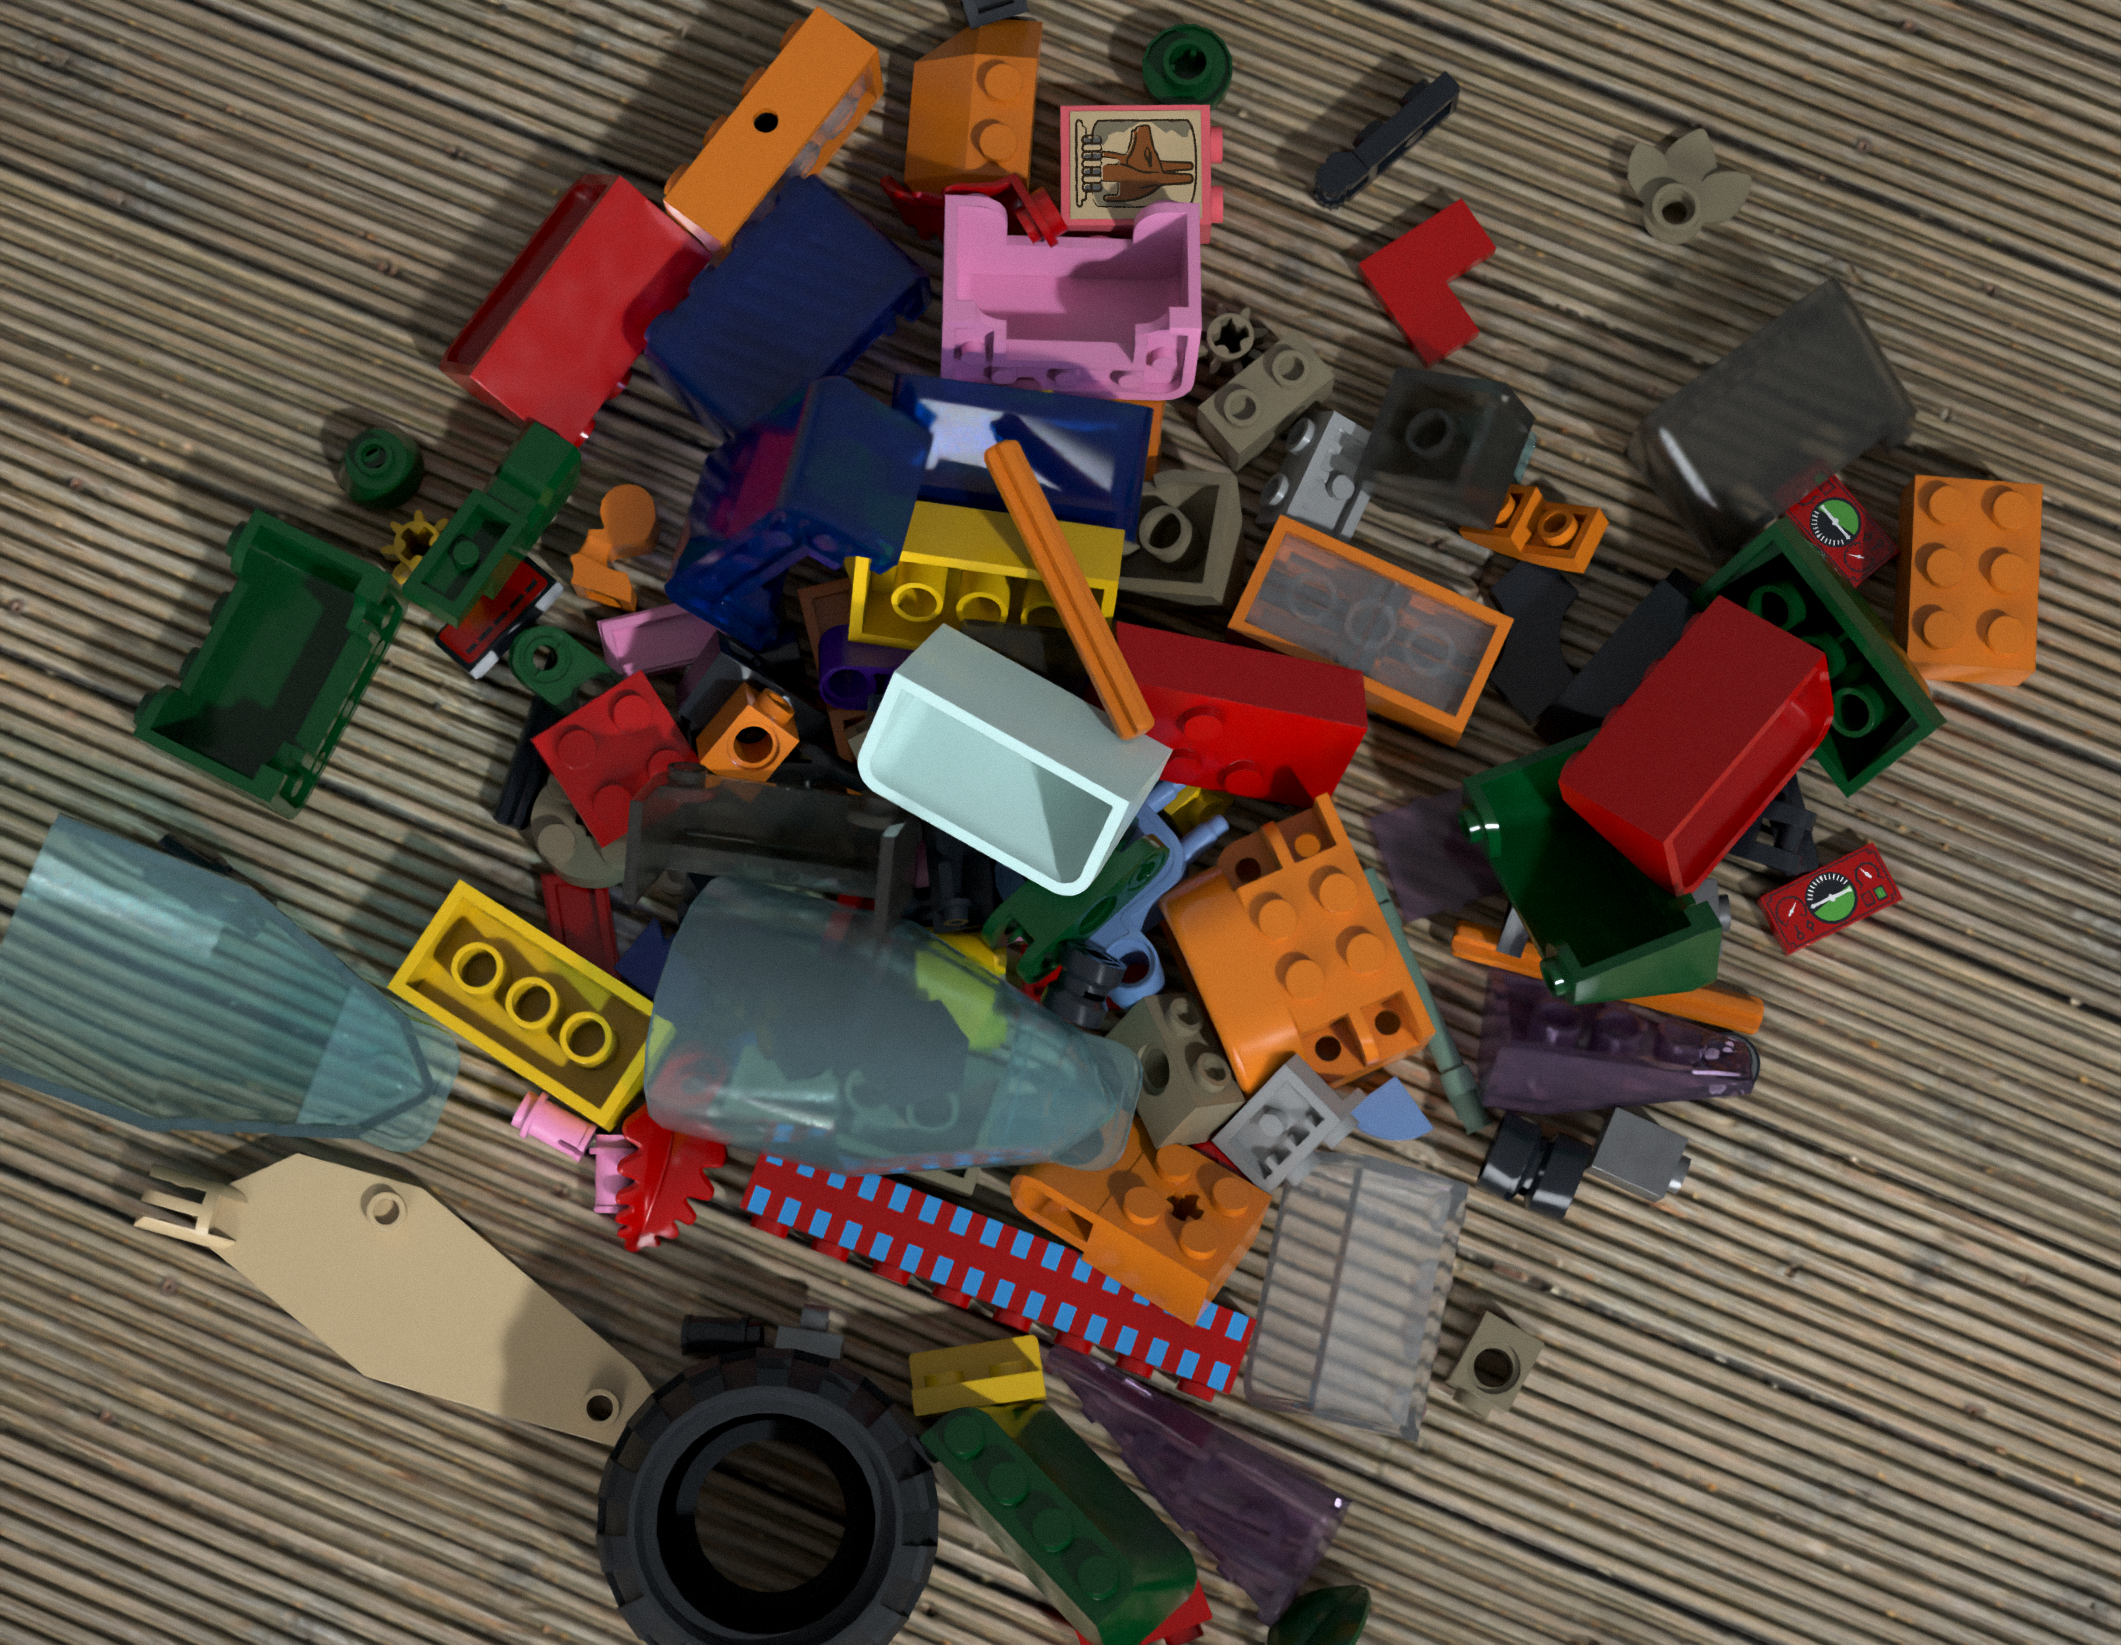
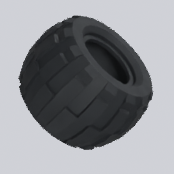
[595,1347,939,1645]

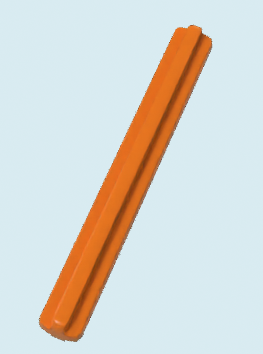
[984,439,1154,740]
[1450,920,1764,1035]

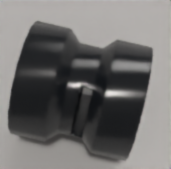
[1040,940,1127,1029]

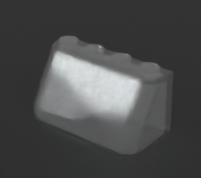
[1243,1151,1470,1442]

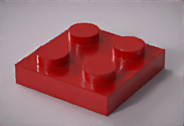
[530,669,711,848]

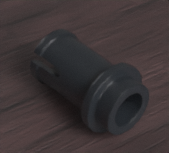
[681,1312,765,1356]

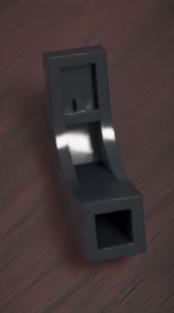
[1532,567,1703,746]

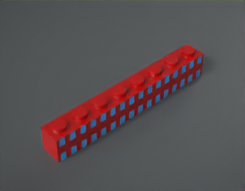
[739,1134,1257,1403]

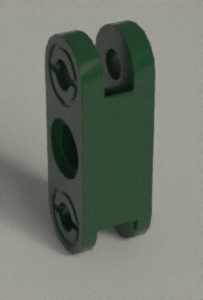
[508,626,676,723]
[981,816,1170,984]

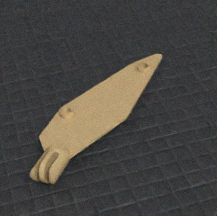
[134,1153,654,1447]

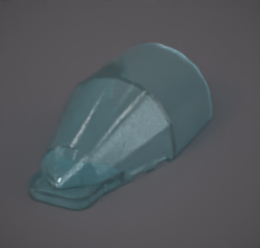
[0,812,461,1152]
[644,875,1143,1177]

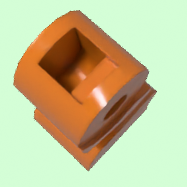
[570,484,661,614]

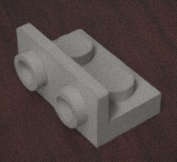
[1255,410,1393,558]
[1211,1053,1367,1194]

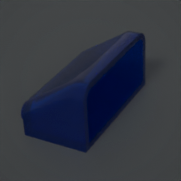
[882,374,1154,545]

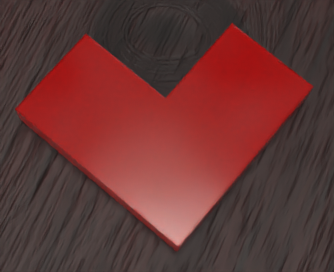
[1357,198,1496,370]

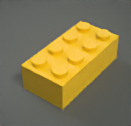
[848,493,1125,675]
[387,879,684,1134]

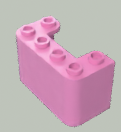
[940,193,1202,401]

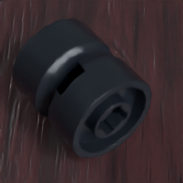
[1475,1110,1592,1222]

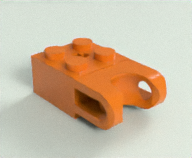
[1010,1092,1273,1327]

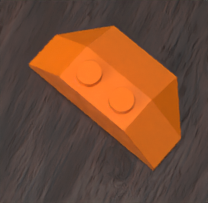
[904,19,1043,236]

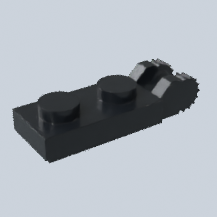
[1313,71,1460,211]

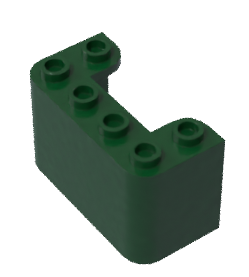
[132,508,409,820]

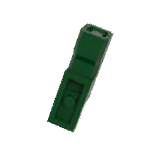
[402,421,582,629]

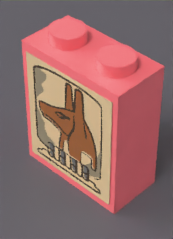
[1060,105,1223,244]

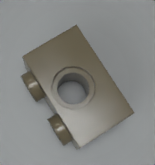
[1196,329,1335,473]
[1104,991,1246,1149]

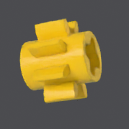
[381,509,449,585]

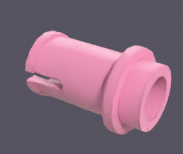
[511,1090,599,1162]
[589,1135,637,1213]

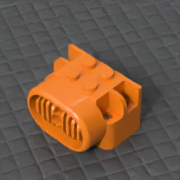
[1158,792,1436,1103]

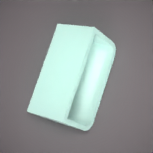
[858,623,1173,896]

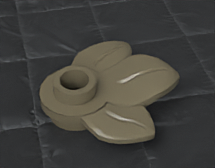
[1626,129,1752,244]

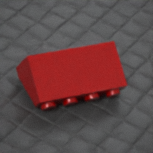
[439,174,713,448]
[1558,595,1834,897]

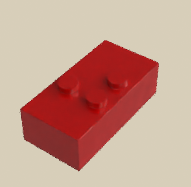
[1081,621,1368,809]

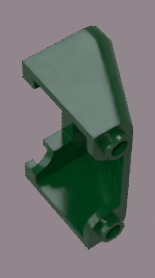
[1456,726,1722,1005]

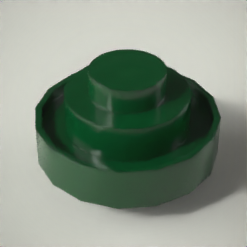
[1142,24,1233,111]

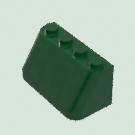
[918,1401,1198,1645]

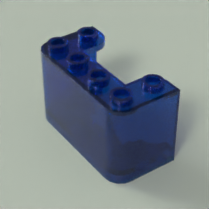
[644,173,933,479]
[664,376,935,651]

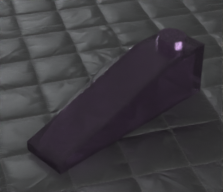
[1477,966,1755,1115]

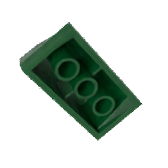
[1689,516,1947,799]

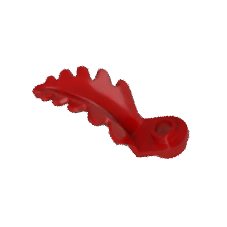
[880,173,1069,248]
[615,1034,730,1252]

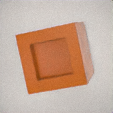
[696,681,799,799]

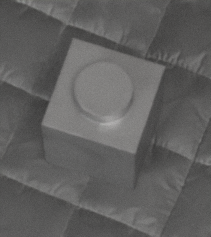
[1584,1107,1692,1203]

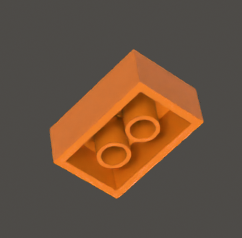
[1893,475,2043,687]

